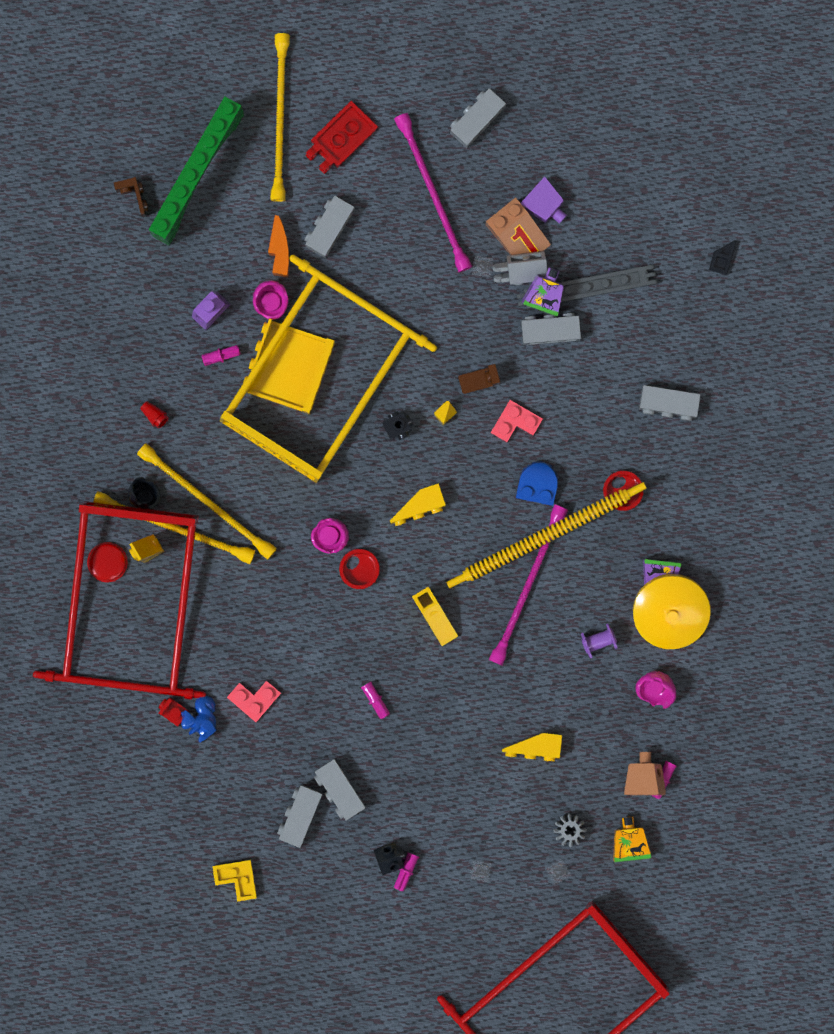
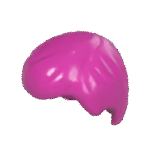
[253,280,288,320]
[311,518,349,554]
[635,671,676,709]

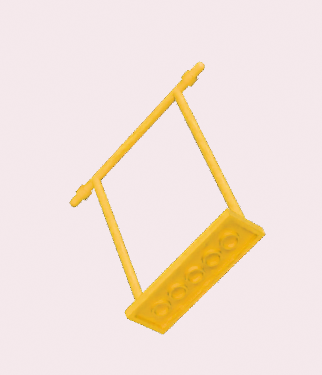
[220,255,437,483]

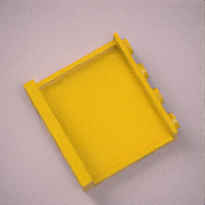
[243,318,335,414]

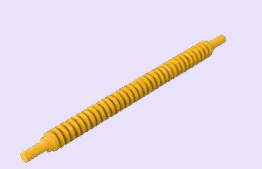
[446,482,647,589]

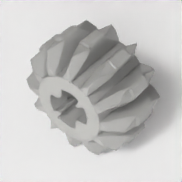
[553,814,587,847]

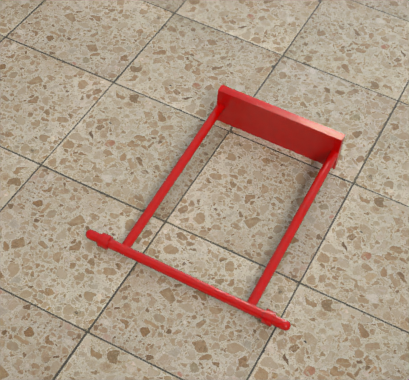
[33,501,206,700]
[437,900,670,1034]

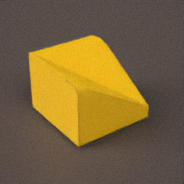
[434,401,457,425]

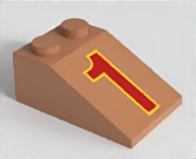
[485,197,551,255]

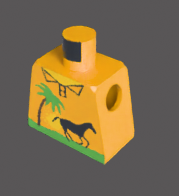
[613,816,651,862]

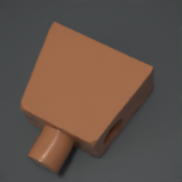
[624,752,666,795]

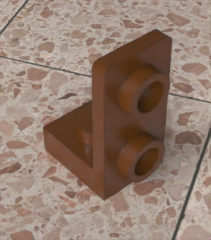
[114,177,149,217]
[458,364,500,394]

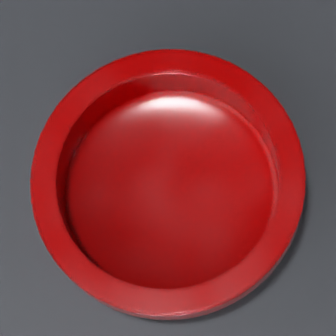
[603,471,643,511]
[87,542,128,582]
[339,549,380,590]

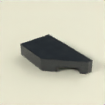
[709,240,737,276]

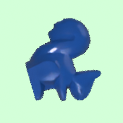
[181,696,217,742]

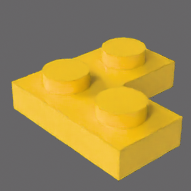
[212,860,257,902]

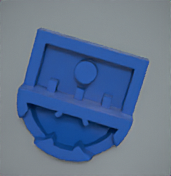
[516,461,558,506]

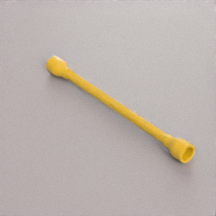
[270,33,290,202]
[137,443,277,560]
[93,491,256,564]

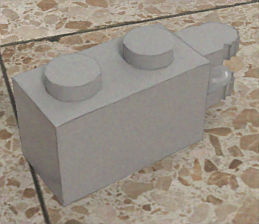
[492,251,547,285]

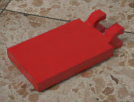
[305,101,378,174]

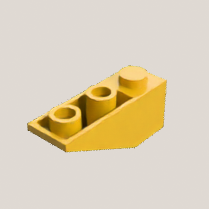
[390,483,446,526]
[129,534,165,563]
[412,587,458,646]
[502,733,562,762]

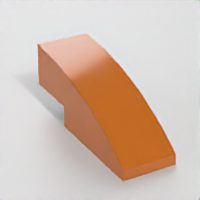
[268,215,289,278]

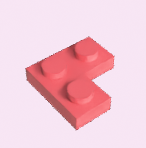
[491,400,543,442]
[227,681,281,722]

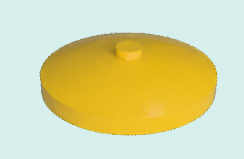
[633,574,710,649]

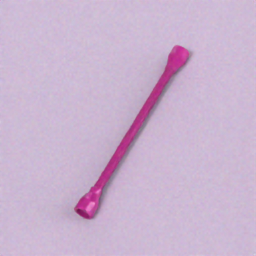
[394,113,472,273]
[489,504,568,666]

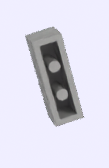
[450,89,506,148]
[304,196,355,259]
[521,313,581,345]
[639,385,701,421]
[314,759,366,821]
[277,785,323,848]

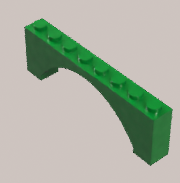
[149,96,244,246]

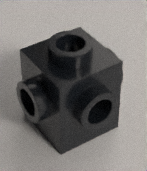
[382,411,413,441]
[374,842,405,875]

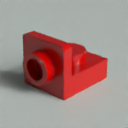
[158,698,189,727]

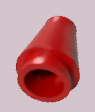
[140,401,169,429]

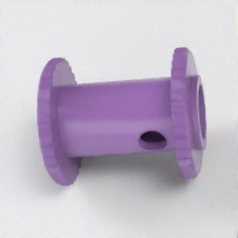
[581,623,618,658]

